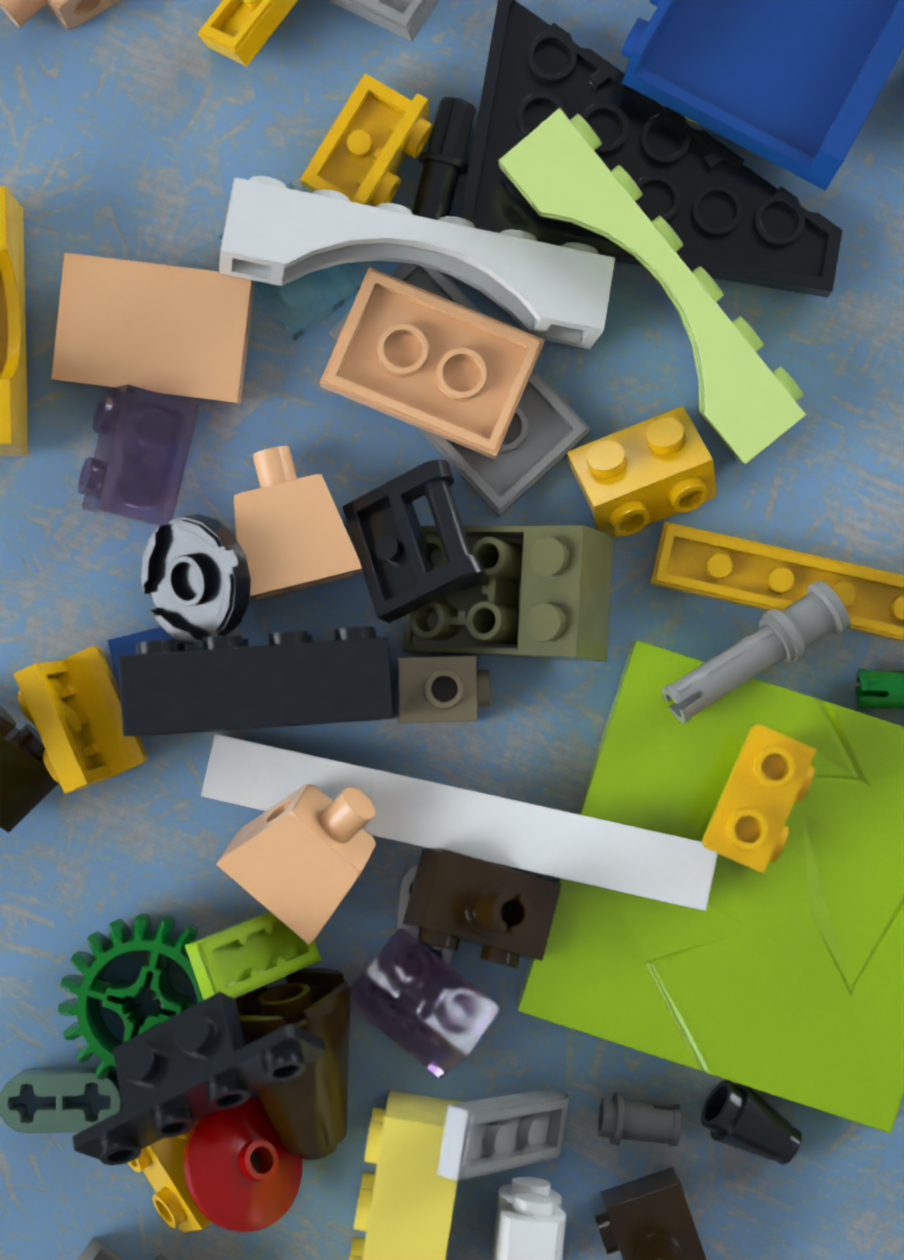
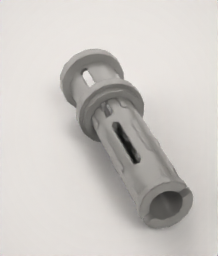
[661,580,850,724]

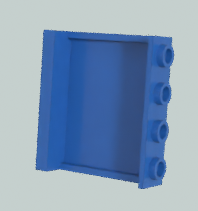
[621,0,904,190]

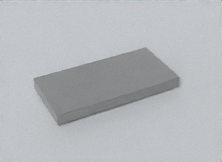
[328,263,591,517]

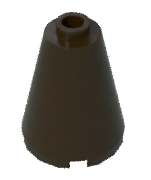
[235,968,351,1160]

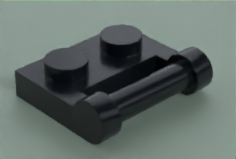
[342,460,487,623]

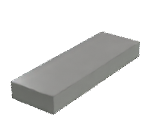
[437,1089,569,1181]

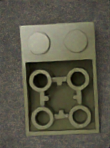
[403,525,614,662]

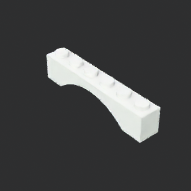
[219,176,615,349]

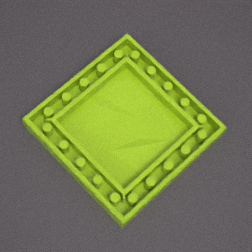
[516,640,904,1133]

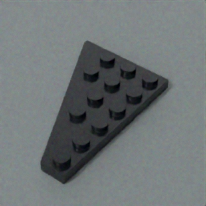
[460,0,842,297]

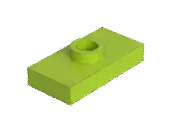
[185,911,322,1000]

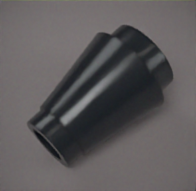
[701,1080,802,1165]

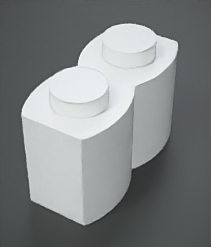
[491,1176,566,1260]

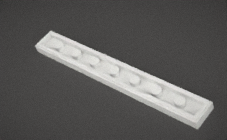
[201,734,718,911]

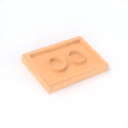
[51,252,255,404]
[319,267,545,460]

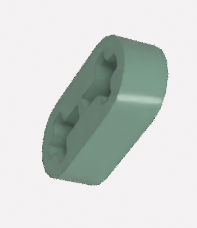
[0,1067,123,1133]

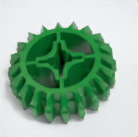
[58,913,203,1080]

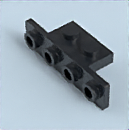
[72,992,327,1165]

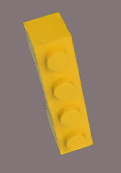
[0,186,29,456]

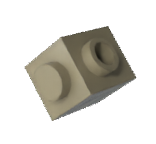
[398,656,490,723]

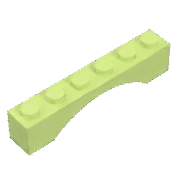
[499,108,806,464]

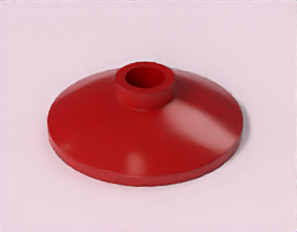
[184,1097,302,1233]

